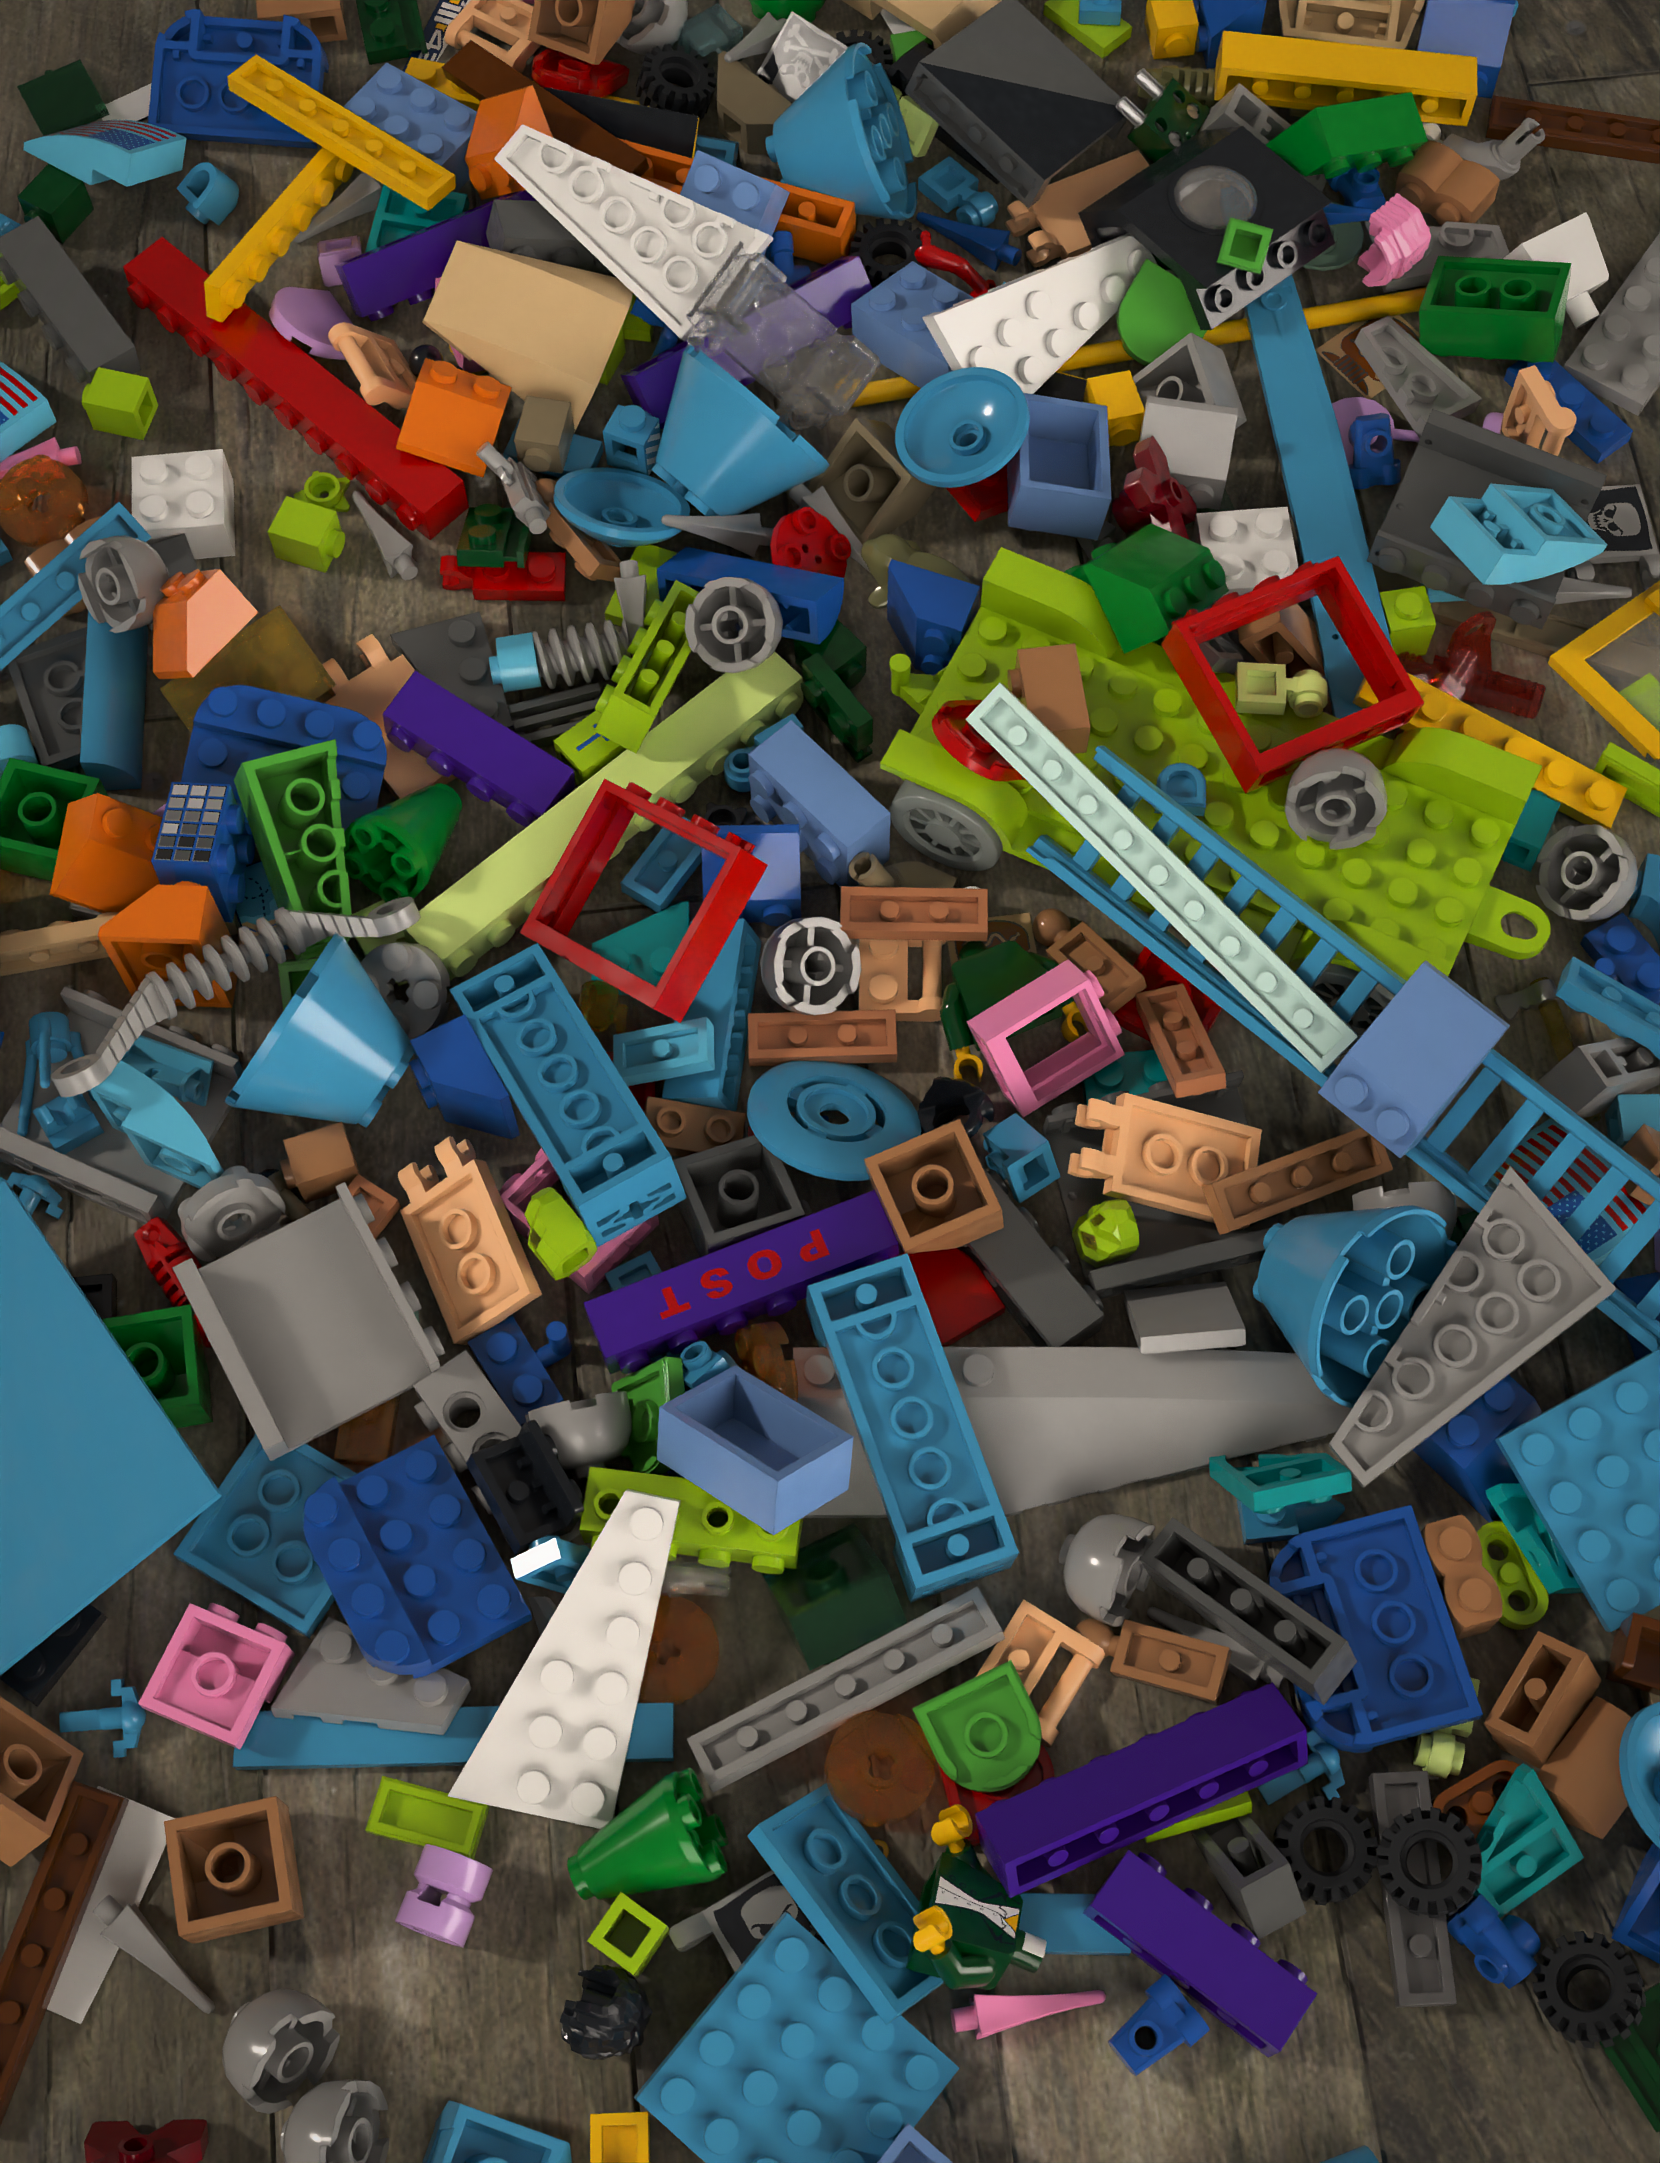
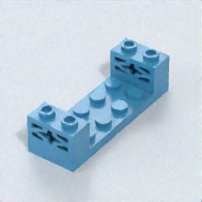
[449,943,687,1247]
[805,1253,1019,1603]

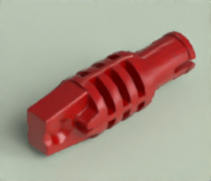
[134,1216,212,1348]

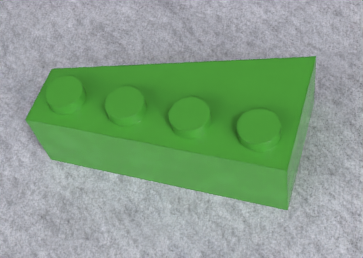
[234,739,352,962]

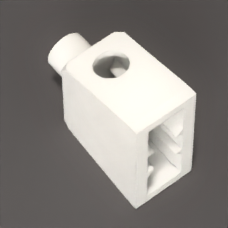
[1503,212,1609,329]

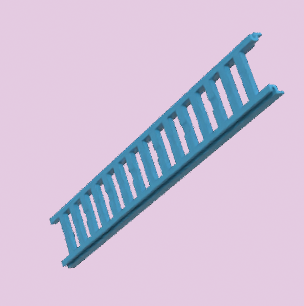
[1026,745,1660,1352]

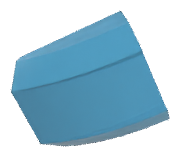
[422,2100,572,2163]

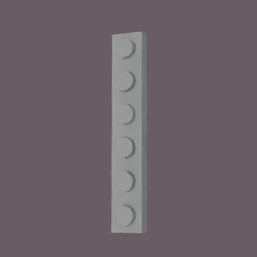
[687,1586,1005,1793]

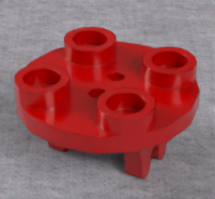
[770,507,851,578]

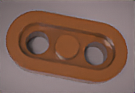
[1431,1760,1519,1839]

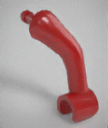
[914,230,997,298]

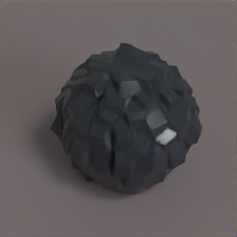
[560,1965,653,2060]

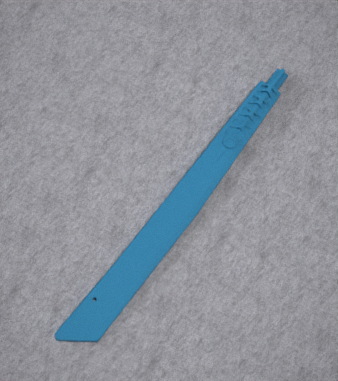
[1219,174,1392,719]

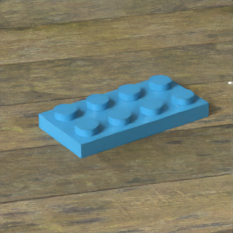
[747,1782,944,2025]

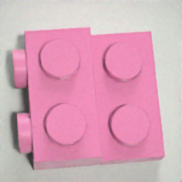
[138,1603,295,1750]

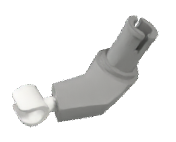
[1415,118,1545,180]

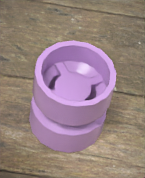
[395,1844,493,1948]

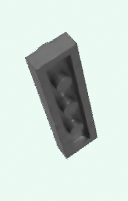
[1368,1771,1457,2008]

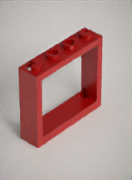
[1161,556,1424,794]
[520,779,768,1023]

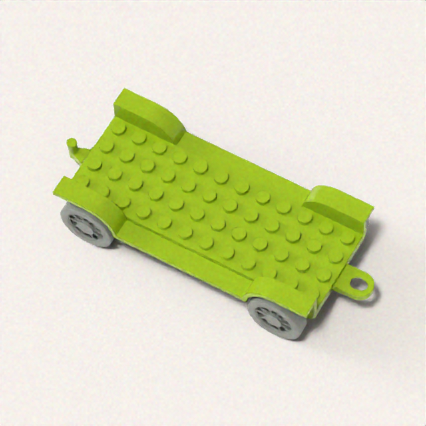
[880,547,1551,1041]

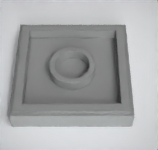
[1124,1282,1246,1355]

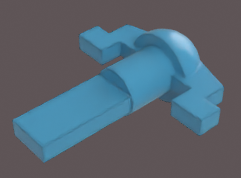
[0,1172,64,1220]
[59,1679,146,1758]
[1257,1730,1345,1805]

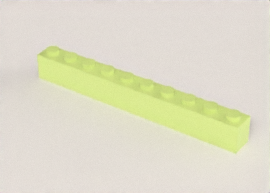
[403,651,803,981]

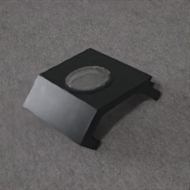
[1078,126,1335,330]

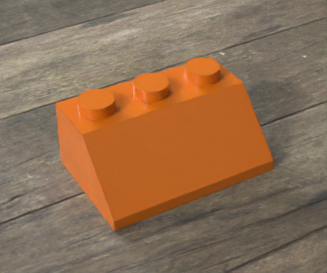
[98,881,237,1008]

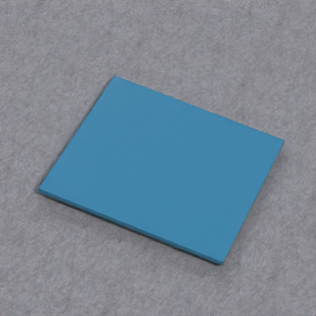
[0,1180,222,1676]

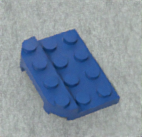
[148,9,329,149]
[181,685,387,835]
[303,1435,532,1679]
[1267,1505,1483,1753]

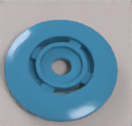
[747,1061,921,1181]

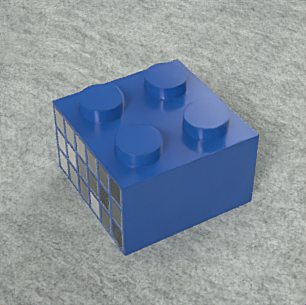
[151,782,255,923]

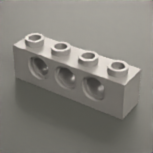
[413,1350,582,1556]

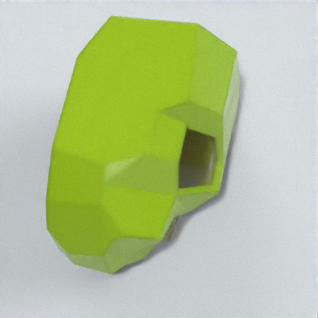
[524,1187,597,1281]
[1072,1198,1139,1268]

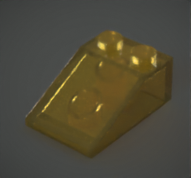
[159,605,336,733]

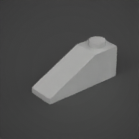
[1198,83,1327,192]
[1537,1037,1660,1118]

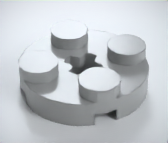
[361,942,450,1039]
[178,1166,286,1263]

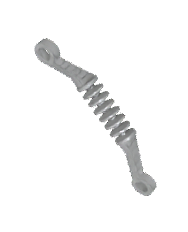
[51,897,421,1097]

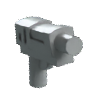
[476,441,551,534]

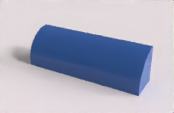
[656,547,844,644]

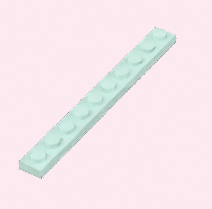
[965,683,1360,1073]

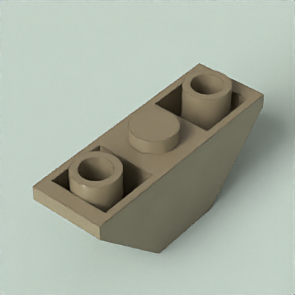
[717,51,792,154]

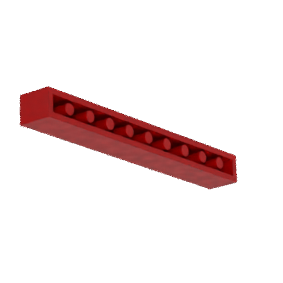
[123,237,469,540]

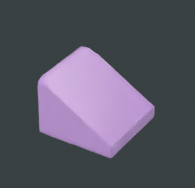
[317,235,363,287]

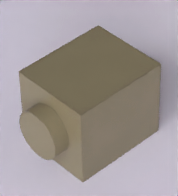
[514,396,575,474]

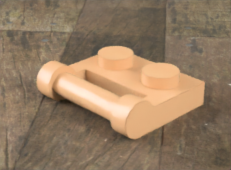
[445,0,541,74]
[328,322,417,410]
[1502,365,1577,456]
[859,939,946,1022]
[976,1599,1105,1748]

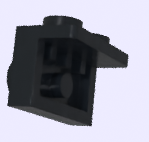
[466,1419,584,1555]

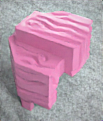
[1357,193,1431,287]

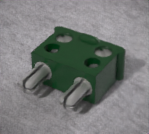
[1116,68,1210,162]

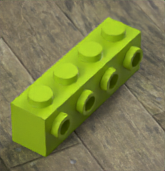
[594,580,699,754]
[579,1466,803,1574]

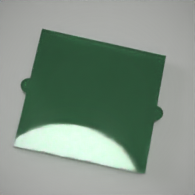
[17,59,109,136]

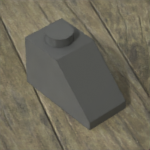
[1191,1814,1307,1939]

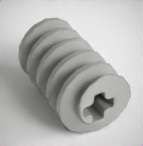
[532,617,631,689]

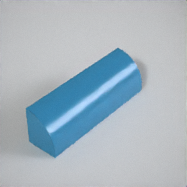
[80,610,148,791]
[662,919,762,1111]

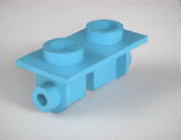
[121,1035,214,1107]

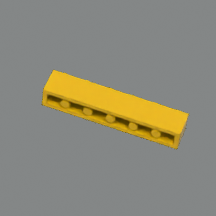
[1214,31,1478,127]

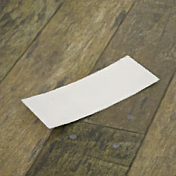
[47,1786,175,2024]

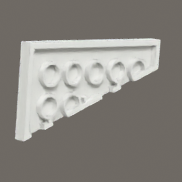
[494,124,774,341]
[922,233,1157,394]
[448,1489,681,1829]

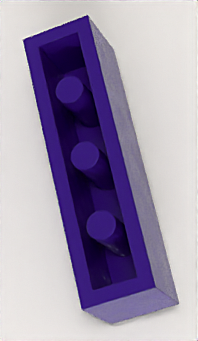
[382,670,575,827]
[1083,1850,1317,2058]

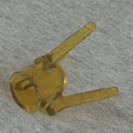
[578,980,628,1034]

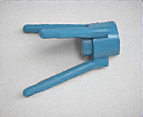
[17,1012,95,1137]

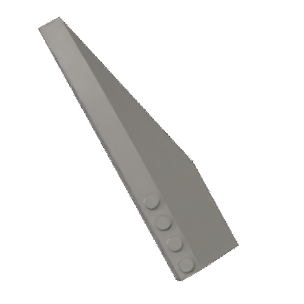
[793,1347,1352,1518]

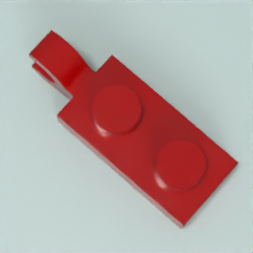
[440,552,567,601]

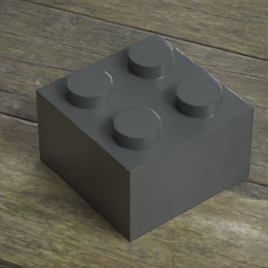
[673,1135,805,1257]

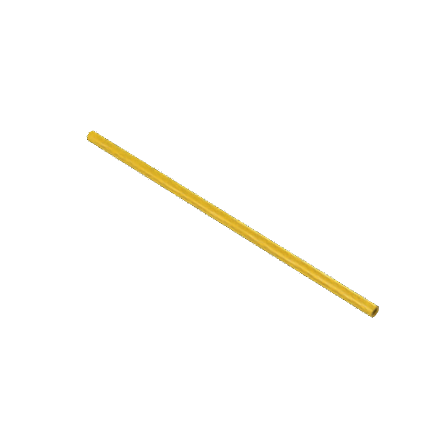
[846,287,1427,408]

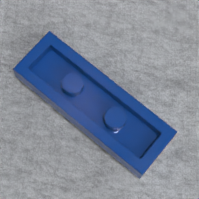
[1504,360,1633,464]

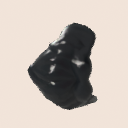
[918,1076,995,1139]

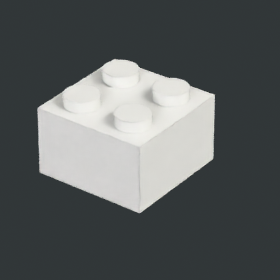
[132,449,235,559]
[1191,507,1298,603]

